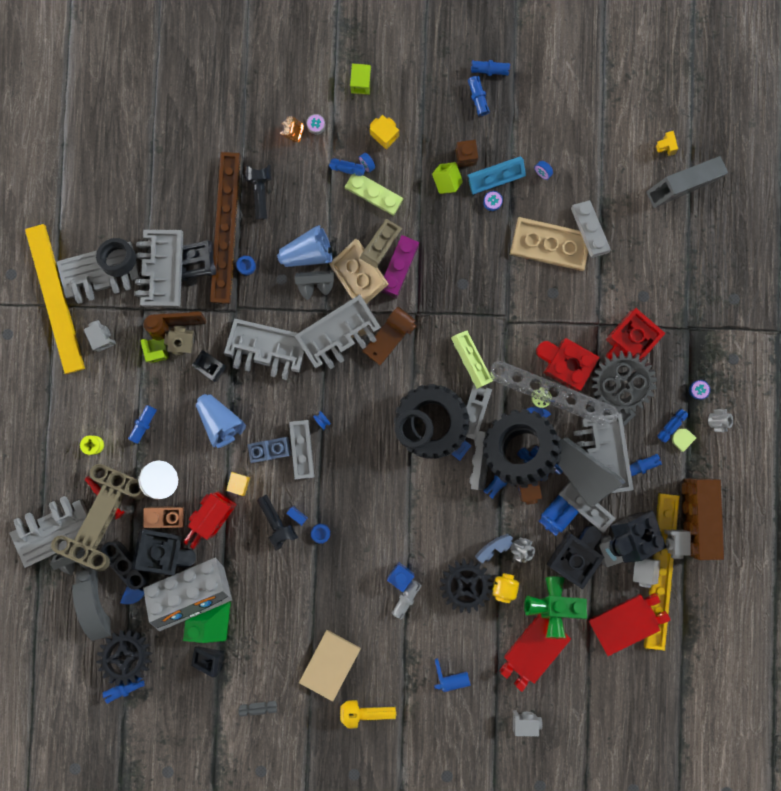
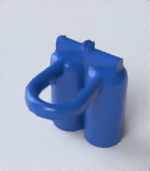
[539,495,579,536]
[434,658,471,692]

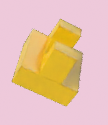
[656,131,678,156]

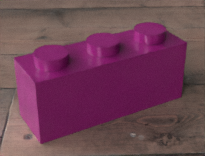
[380,235,419,299]

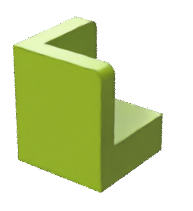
[350,64,371,95]
[432,162,463,194]
[141,339,169,363]

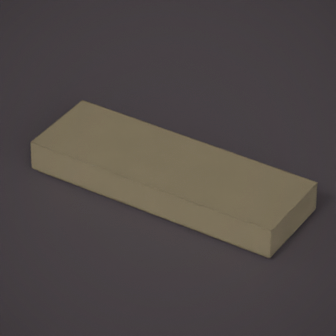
[360,219,402,268]

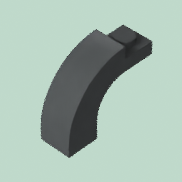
[72,568,111,641]

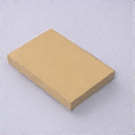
[329,239,388,304]
[299,630,361,701]

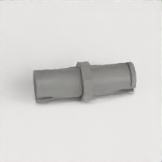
[392,580,422,619]

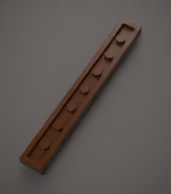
[210,152,241,304]

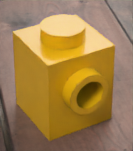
[370,115,399,150]

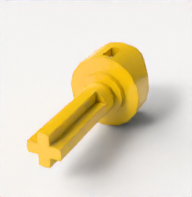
[340,700,396,729]

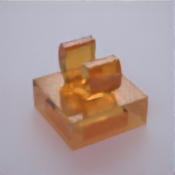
[280,116,304,142]

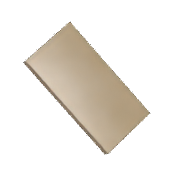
[510,217,588,271]

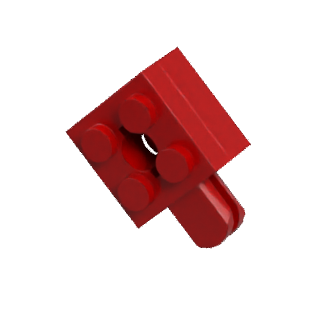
[605,308,665,362]
[536,338,600,392]
[183,491,237,549]

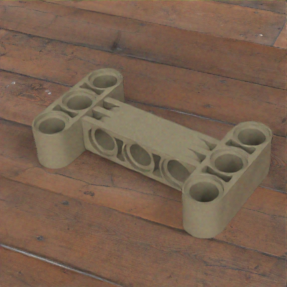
[51,464,145,571]

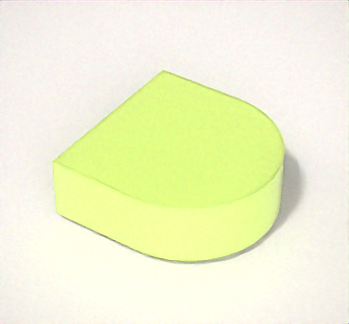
[671,429,696,452]

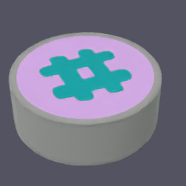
[306,114,326,135]

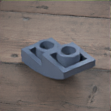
[247,437,292,463]
[475,534,513,563]

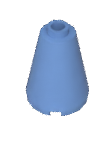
[277,225,333,267]
[196,394,246,448]

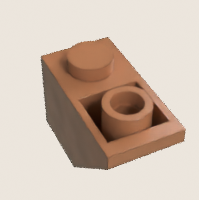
[144,506,184,528]

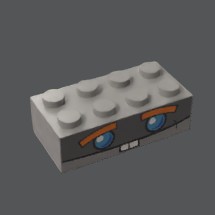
[143,557,232,631]

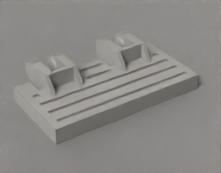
[134,230,183,307]
[57,242,141,304]
[295,294,381,369]
[224,319,305,380]
[573,413,634,493]
[9,496,88,568]

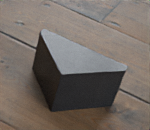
[191,646,225,678]

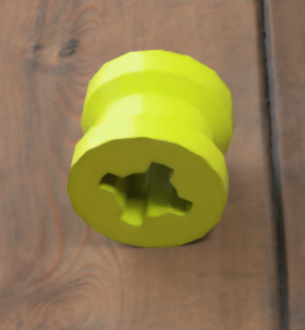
[80,435,104,455]

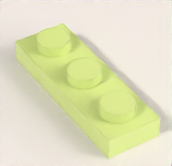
[345,174,403,216]
[451,331,493,389]

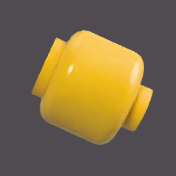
[492,573,519,603]

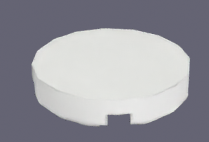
[138,461,178,500]

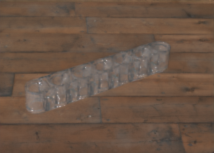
[490,361,619,426]

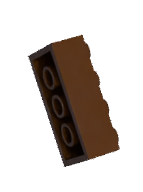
[682,478,724,560]

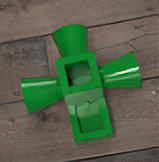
[524,577,587,639]

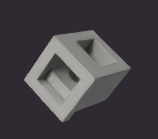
[84,320,116,352]
[664,530,691,559]
[513,710,542,736]

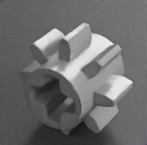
[708,409,733,432]
[511,537,535,563]

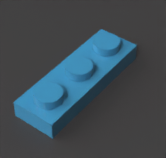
[467,156,526,194]

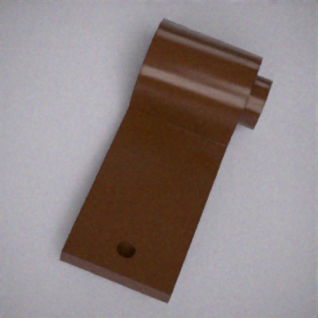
[362,306,417,366]
[143,311,206,341]

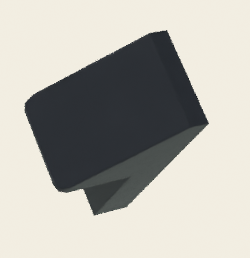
[192,350,227,382]

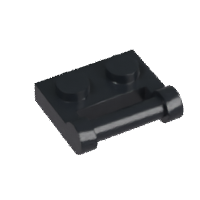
[181,240,216,282]

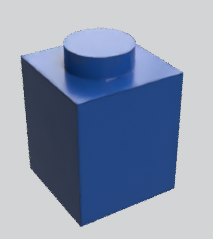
[387,562,415,592]

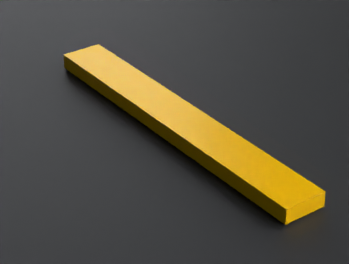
[25,224,85,374]
[644,493,680,651]

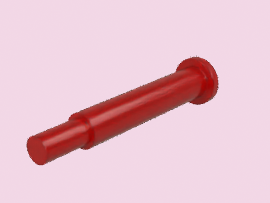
[84,476,125,520]

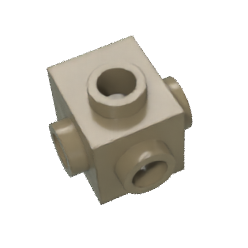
[164,326,194,355]

